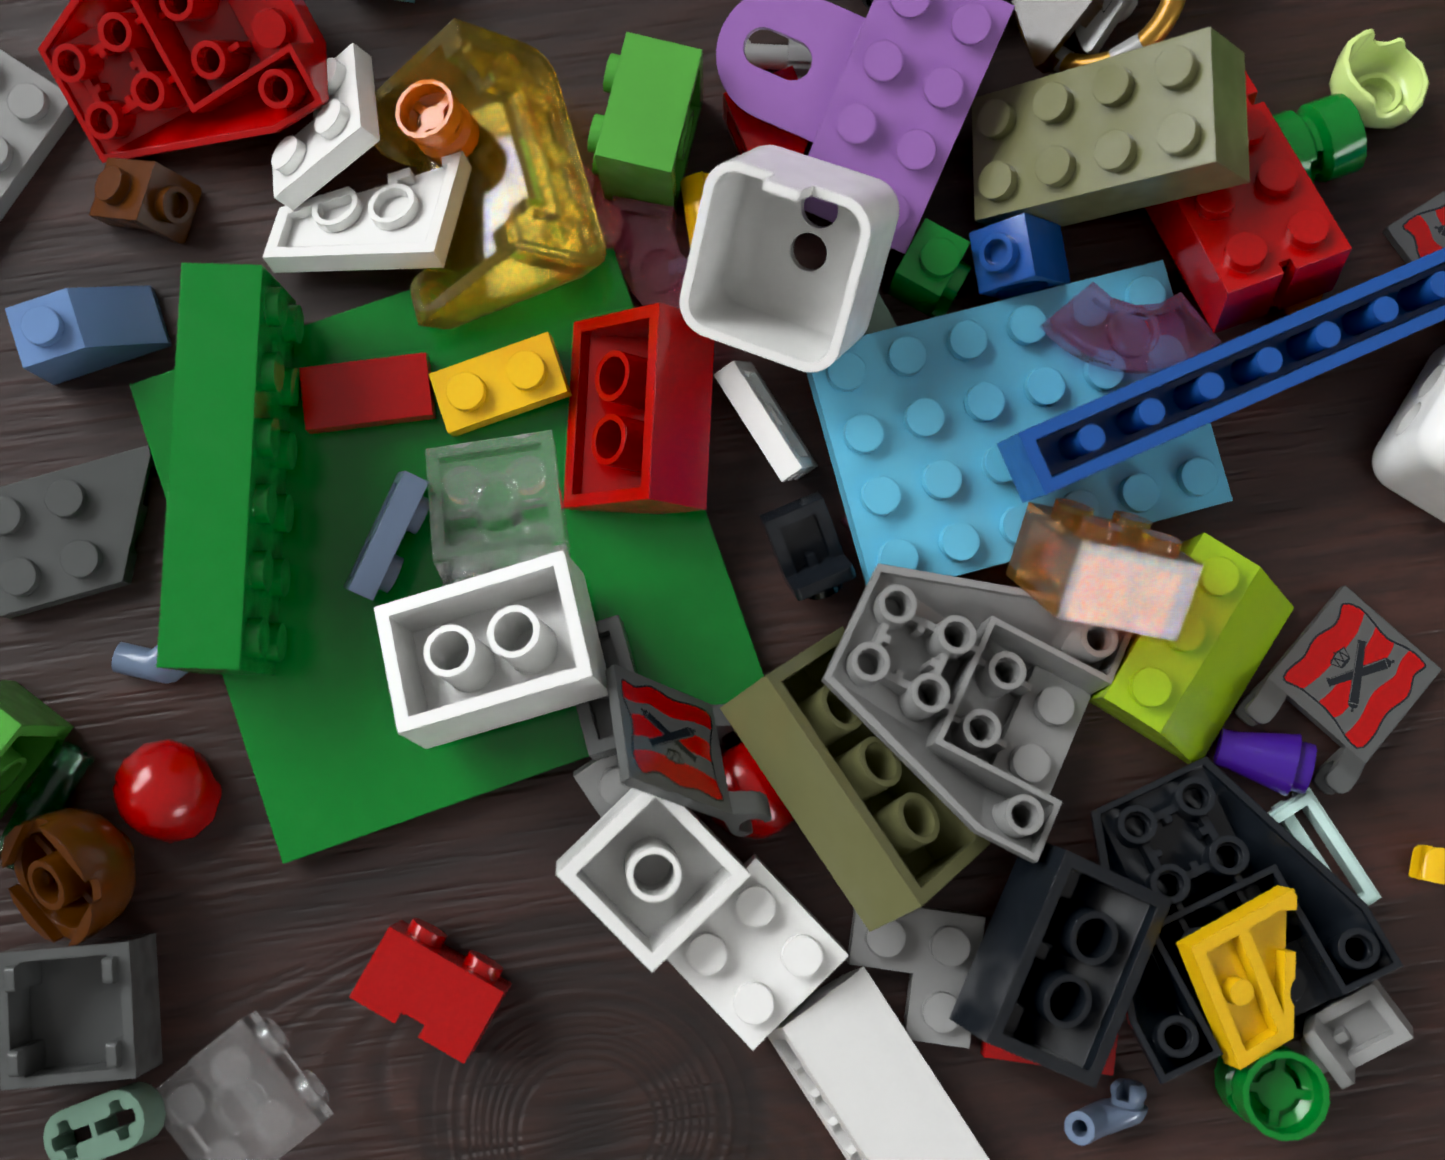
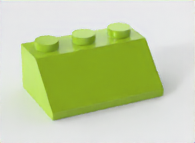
[1089,532,1294,764]

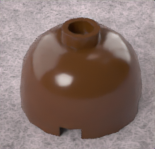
[1,808,136,946]

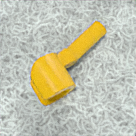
[1408,845,1445,885]

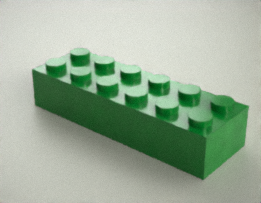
[156,263,304,676]

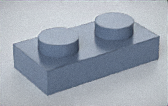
[343,471,432,601]

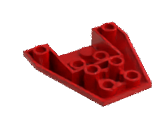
[38,0,329,163]

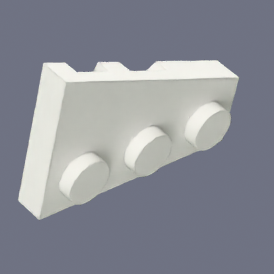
[262,151,472,273]

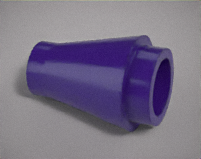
[1213,728,1317,797]

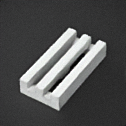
[714,360,818,482]

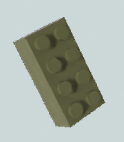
[972,27,1250,227]
[720,626,991,932]

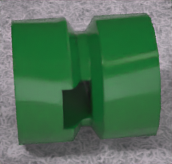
[1272,93,1367,184]
[1214,1045,1330,1141]

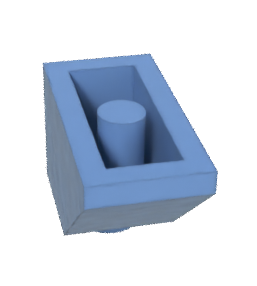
[5,285,172,385]

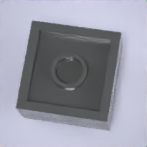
[0,933,163,1091]

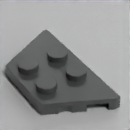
[0,445,156,619]

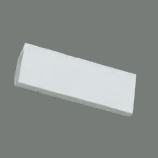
[767,967,990,1160]

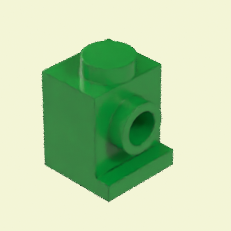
[887,218,972,318]

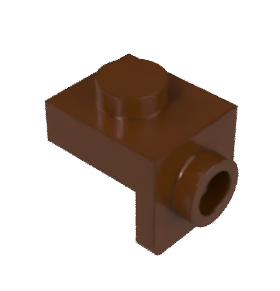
[89,158,202,244]

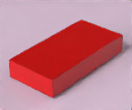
[299,352,436,434]

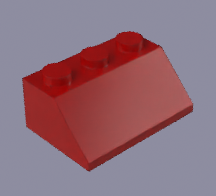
[563,302,715,514]

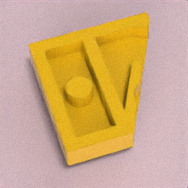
[1176,885,1297,1070]

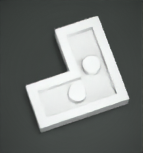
[271,43,380,210]

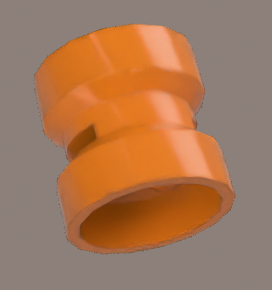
[395,79,480,166]

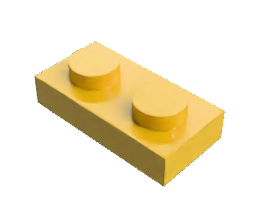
[429,332,572,437]

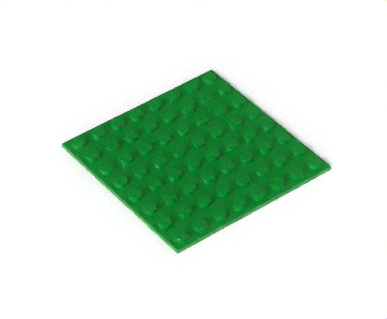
[129,224,764,864]

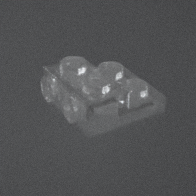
[425,430,571,585]
[156,1010,334,1160]

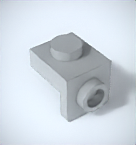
[1301,979,1414,1089]

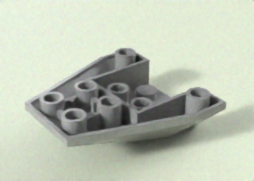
[821,563,1135,863]

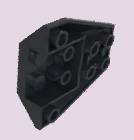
[1090,756,1403,1084]

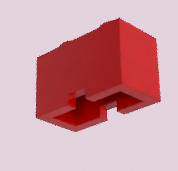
[349,918,512,1064]

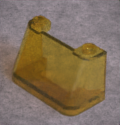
[375,18,606,329]

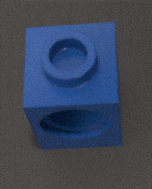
[969,213,1071,300]

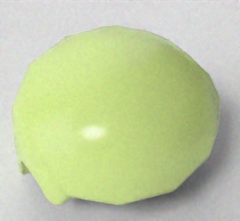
[1329,29,1429,129]

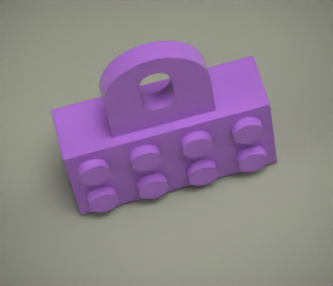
[716,0,1015,254]

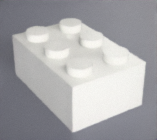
[374,550,609,749]

